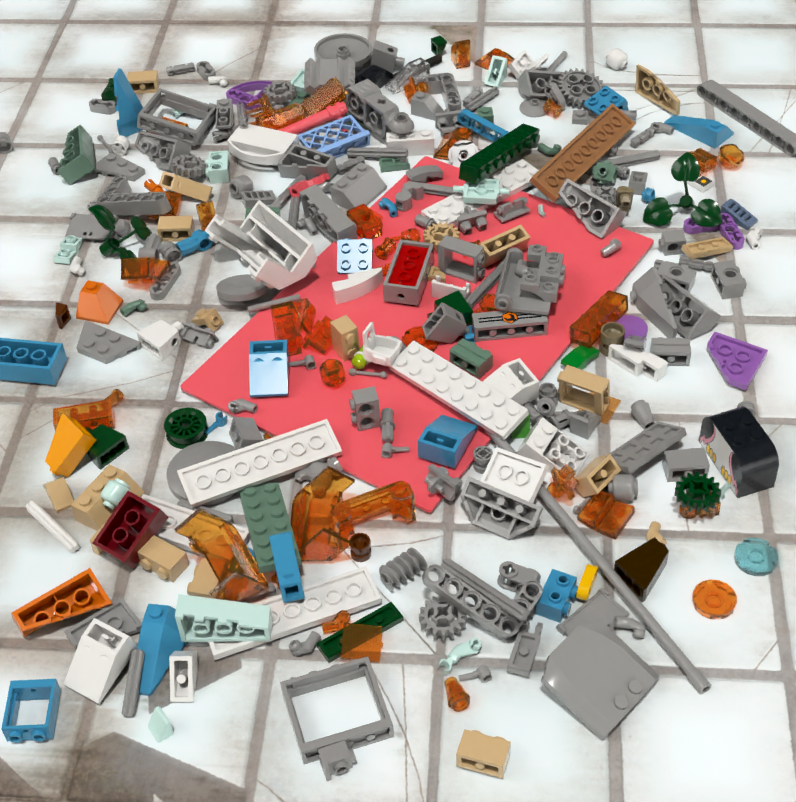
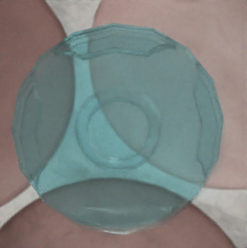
[734,538,779,576]

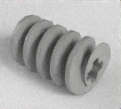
[379,548,428,591]

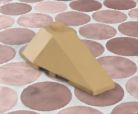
[635,64,680,116]

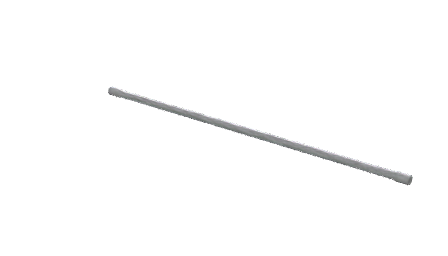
[484,429,712,694]

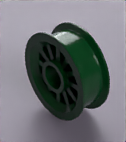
[164,407,208,449]

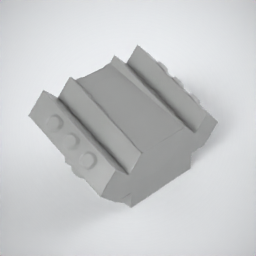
[304,57,355,100]

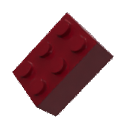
[92,491,168,570]

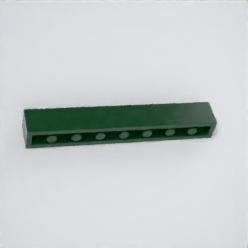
[459,123,540,185]

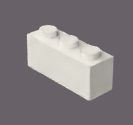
[386,129,435,156]

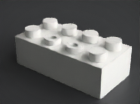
[228,124,299,166]

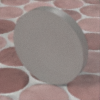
[216,274,268,302]

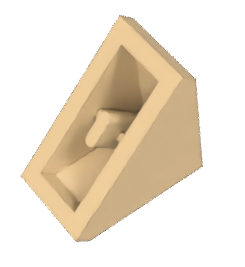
[43,477,74,513]

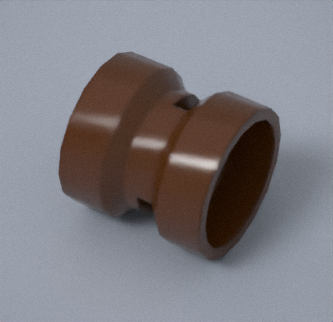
[349,533,372,562]

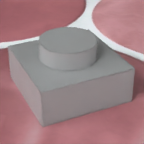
[572,110,588,125]

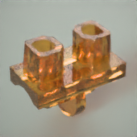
[403,77,429,104]
[196,200,215,231]
[547,464,579,500]

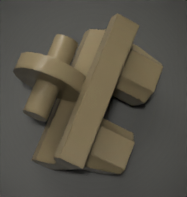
[614,186,634,216]

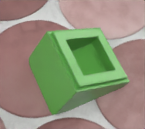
[510,415,530,439]

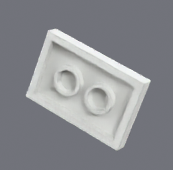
[481,447,549,503]

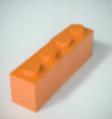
[11,568,112,638]

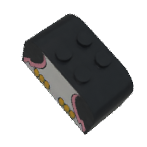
[699,406,779,498]

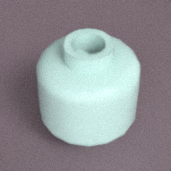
[100,478,131,510]

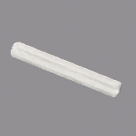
[26,500,80,553]

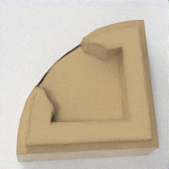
[428,266,446,283]

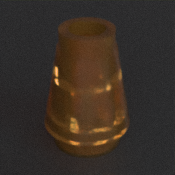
[444,677,470,712]

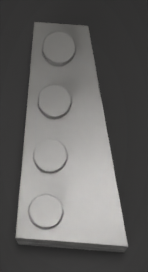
[299,184,358,243]

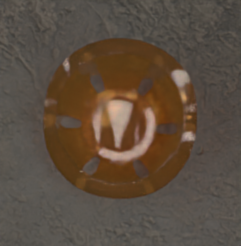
[718,144,744,169]

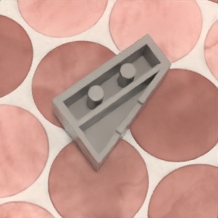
[277,143,337,181]

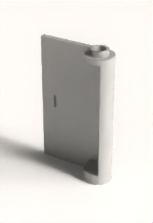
[494,248,551,315]

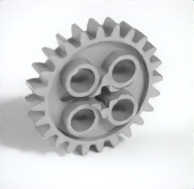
[557,68,605,108]

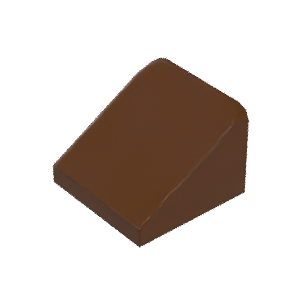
[55,302,71,329]

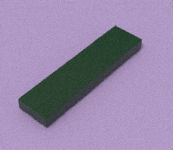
[317,602,404,663]

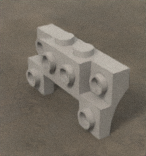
[520,244,566,303]

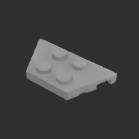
[76,320,142,364]

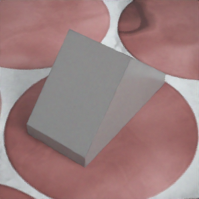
[570,409,602,440]

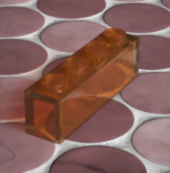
[569,290,628,348]

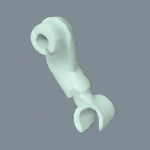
[438,638,482,675]

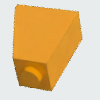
[45,413,96,477]

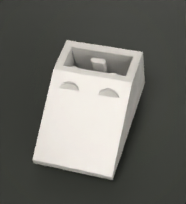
[482,358,540,405]
[516,417,589,481]
[64,618,138,704]

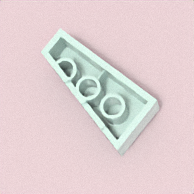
[175,594,273,642]

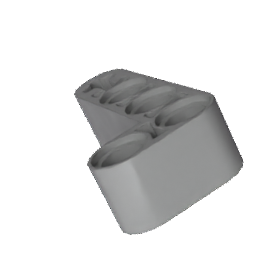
[425,73,461,111]

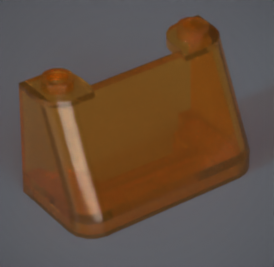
[327,481,416,549]

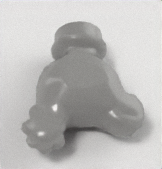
[294,456,343,495]

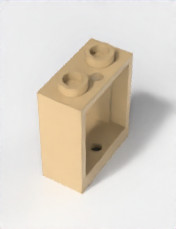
[557,365,610,417]

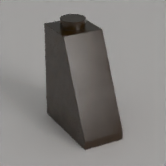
[614,537,669,602]

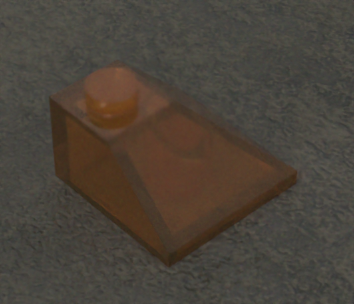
[475,48,515,70]
[433,127,473,161]

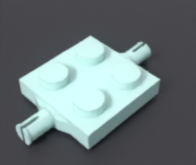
[453,179,510,205]

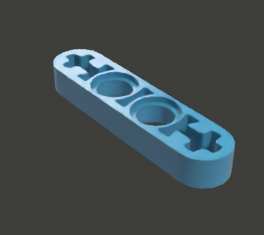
[457,109,509,142]

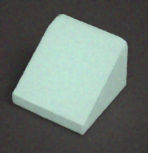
[148,706,173,743]

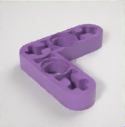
[683,213,745,250]

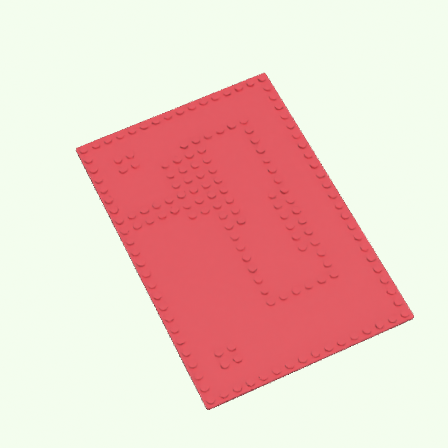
[180,156,654,513]

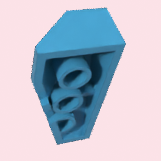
[113,68,143,137]
[137,604,188,696]

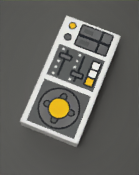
[687,173,714,192]

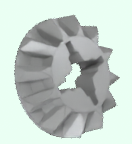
[593,185,616,204]

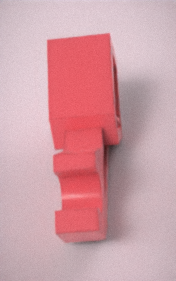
[288,173,330,197]

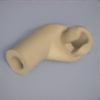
[646,521,667,545]

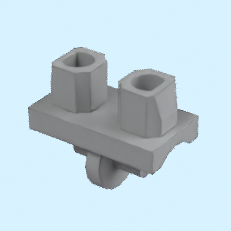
[435,109,462,131]
[455,206,487,235]
[424,464,463,501]

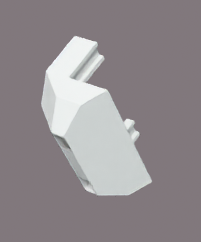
[205,200,317,290]

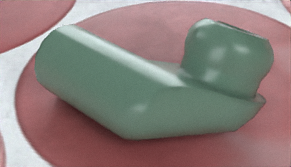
[538,143,562,155]
[120,299,147,317]

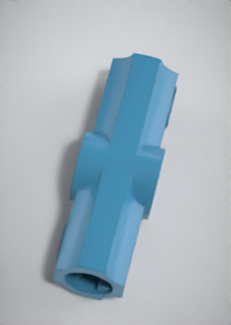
[175,229,215,256]

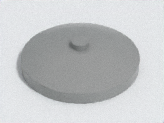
[314,33,372,67]
[166,441,237,506]

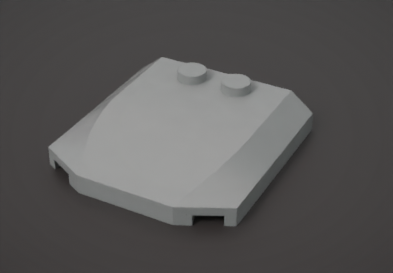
[541,619,660,740]

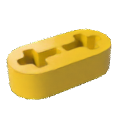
[576,564,599,602]

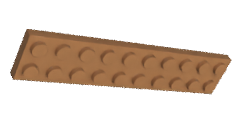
[529,103,636,203]

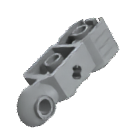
[345,79,414,139]

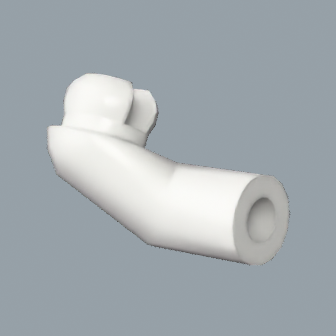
[208,76,228,87]

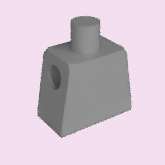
[371,40,405,73]
[422,302,469,343]

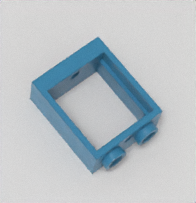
[1,679,61,743]

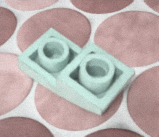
[54,235,83,264]

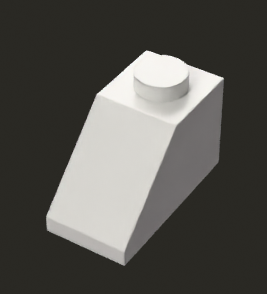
[169,651,198,702]

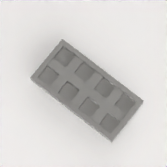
[609,421,687,474]

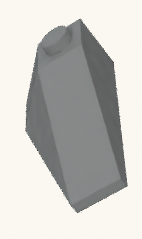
[135,130,191,171]
[558,178,627,239]
[660,274,721,340]

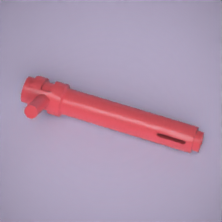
[279,101,349,135]

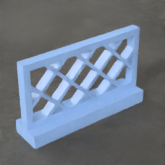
[298,115,370,159]

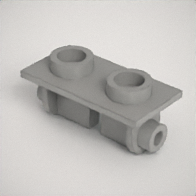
[493,197,530,222]
[180,322,219,348]

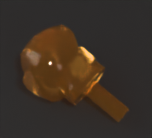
[391,228,421,242]
[473,294,497,313]

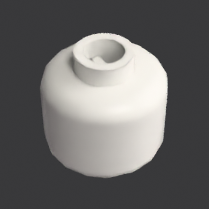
[606,48,628,70]

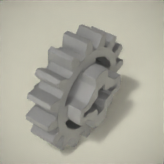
[263,81,296,104]
[171,154,206,178]
[419,596,467,641]

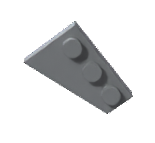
[91,153,146,182]
[64,597,142,649]

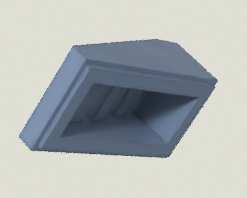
[720,198,758,230]

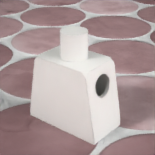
[137,320,183,361]

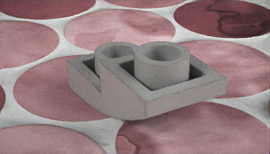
[405,165,443,182]

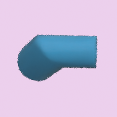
[378,198,398,217]

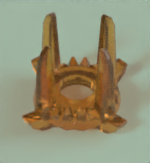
[246,94,275,126]

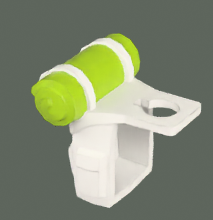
[351,322,403,369]

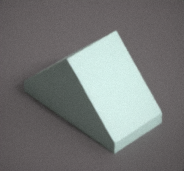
[484,55,507,88]

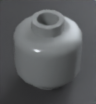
[229,175,253,198]
[608,474,638,501]

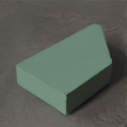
[379,158,410,173]

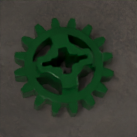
[674,472,721,513]

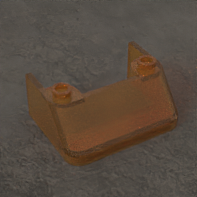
[290,466,355,562]
[174,508,268,601]

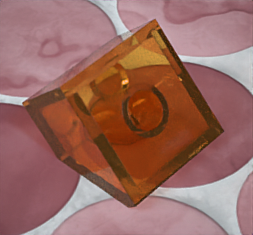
[121,257,171,284]

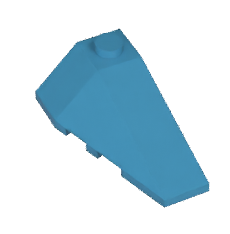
[664,115,734,149]

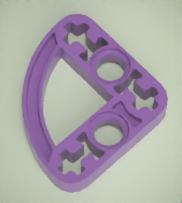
[226,81,276,111]

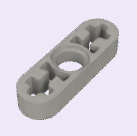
[149,262,181,301]

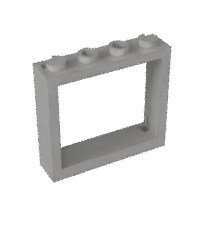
[137,88,216,147]
[280,656,394,765]

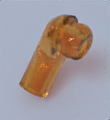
[98,389,124,411]
[321,610,350,634]

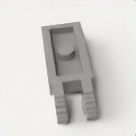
[507,620,543,677]

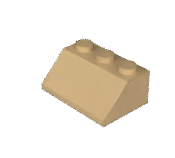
[71,464,145,531]

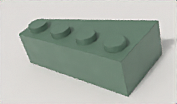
[57,124,95,185]

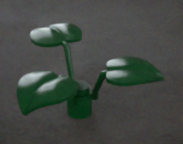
[643,152,723,227]
[88,205,152,277]

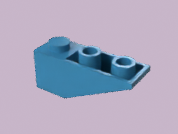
[269,531,305,603]

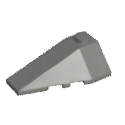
[517,69,564,98]
[630,267,677,338]

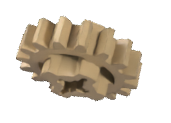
[423,222,460,251]

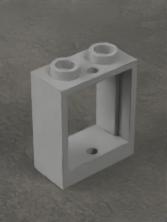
[438,235,485,284]

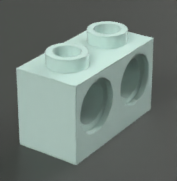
[205,151,230,184]

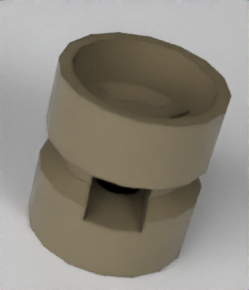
[599,322,625,357]

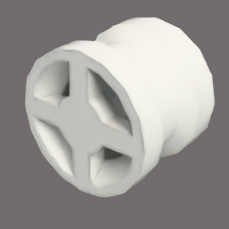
[111,135,130,156]

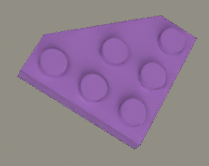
[707,332,768,390]

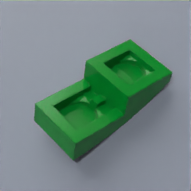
[560,343,600,370]

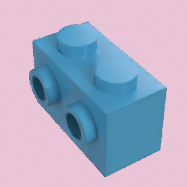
[536,569,578,623]

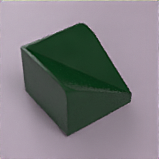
[431,35,447,56]

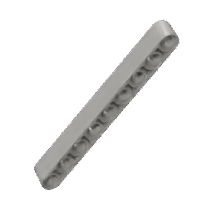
[697,80,796,156]

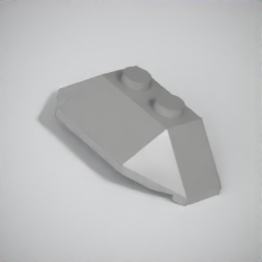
[460,476,543,540]

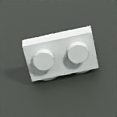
[508,50,550,79]

